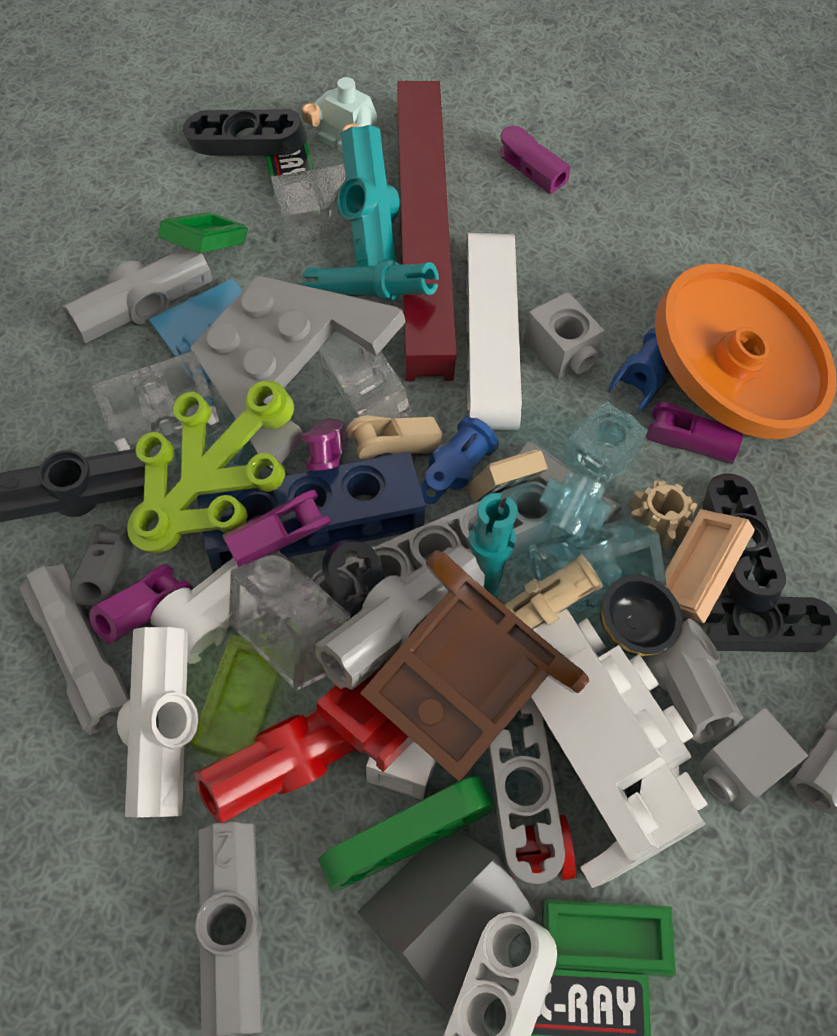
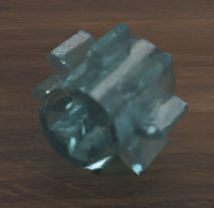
[539,471,611,539]

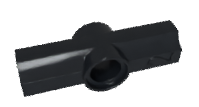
[0,448,150,522]

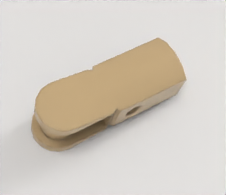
[346,415,442,461]

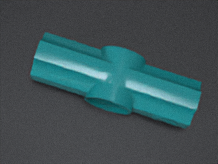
[337,125,400,267]

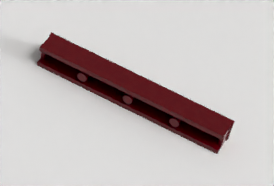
[397,81,457,381]

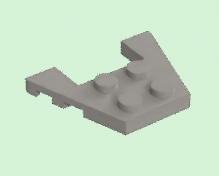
[190,275,406,471]

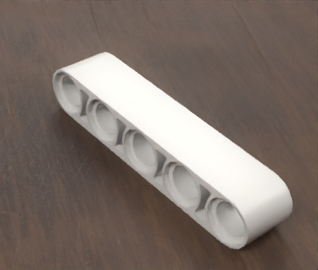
[466,233,522,430]

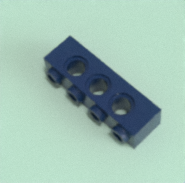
[197,451,426,573]

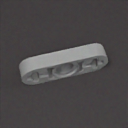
[487,698,565,886]

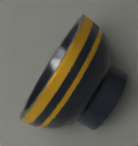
[599,574,683,657]

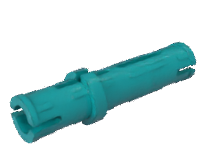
[302,260,439,300]
[468,493,518,599]

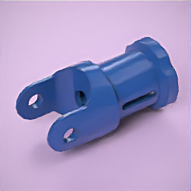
[608,327,668,412]
[420,416,499,504]

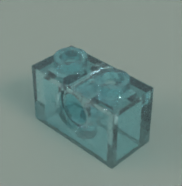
[529,517,667,614]

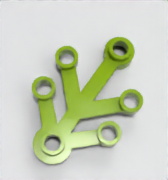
[127,381,294,553]

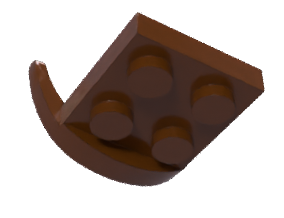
[360,550,589,781]

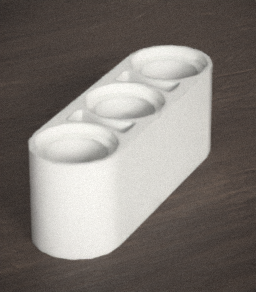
[444,912,557,1036]

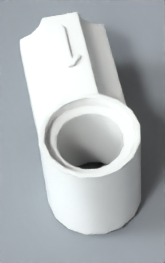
[150,557,271,664]

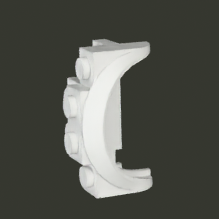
[531,608,708,888]

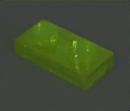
[190,635,287,758]

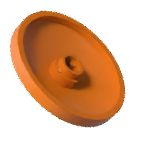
[655,264,836,439]

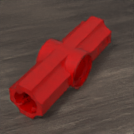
[194,709,356,823]

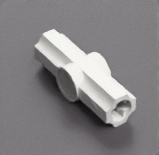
[117,627,198,817]

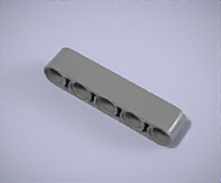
[307,482,557,634]

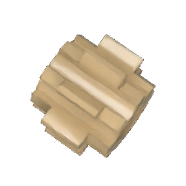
[627,480,697,550]

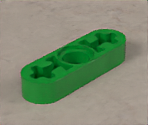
[318,776,496,891]

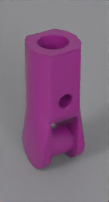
[500,126,570,194]
[645,402,744,464]
[301,418,347,471]
[222,490,332,570]
[89,564,193,644]

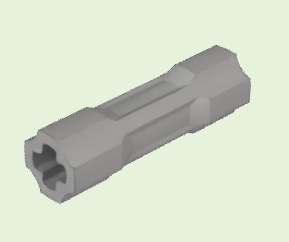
[19,564,130,735]

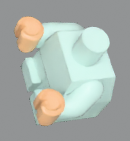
[302,77,378,153]

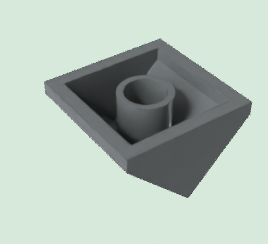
[357,831,537,1013]

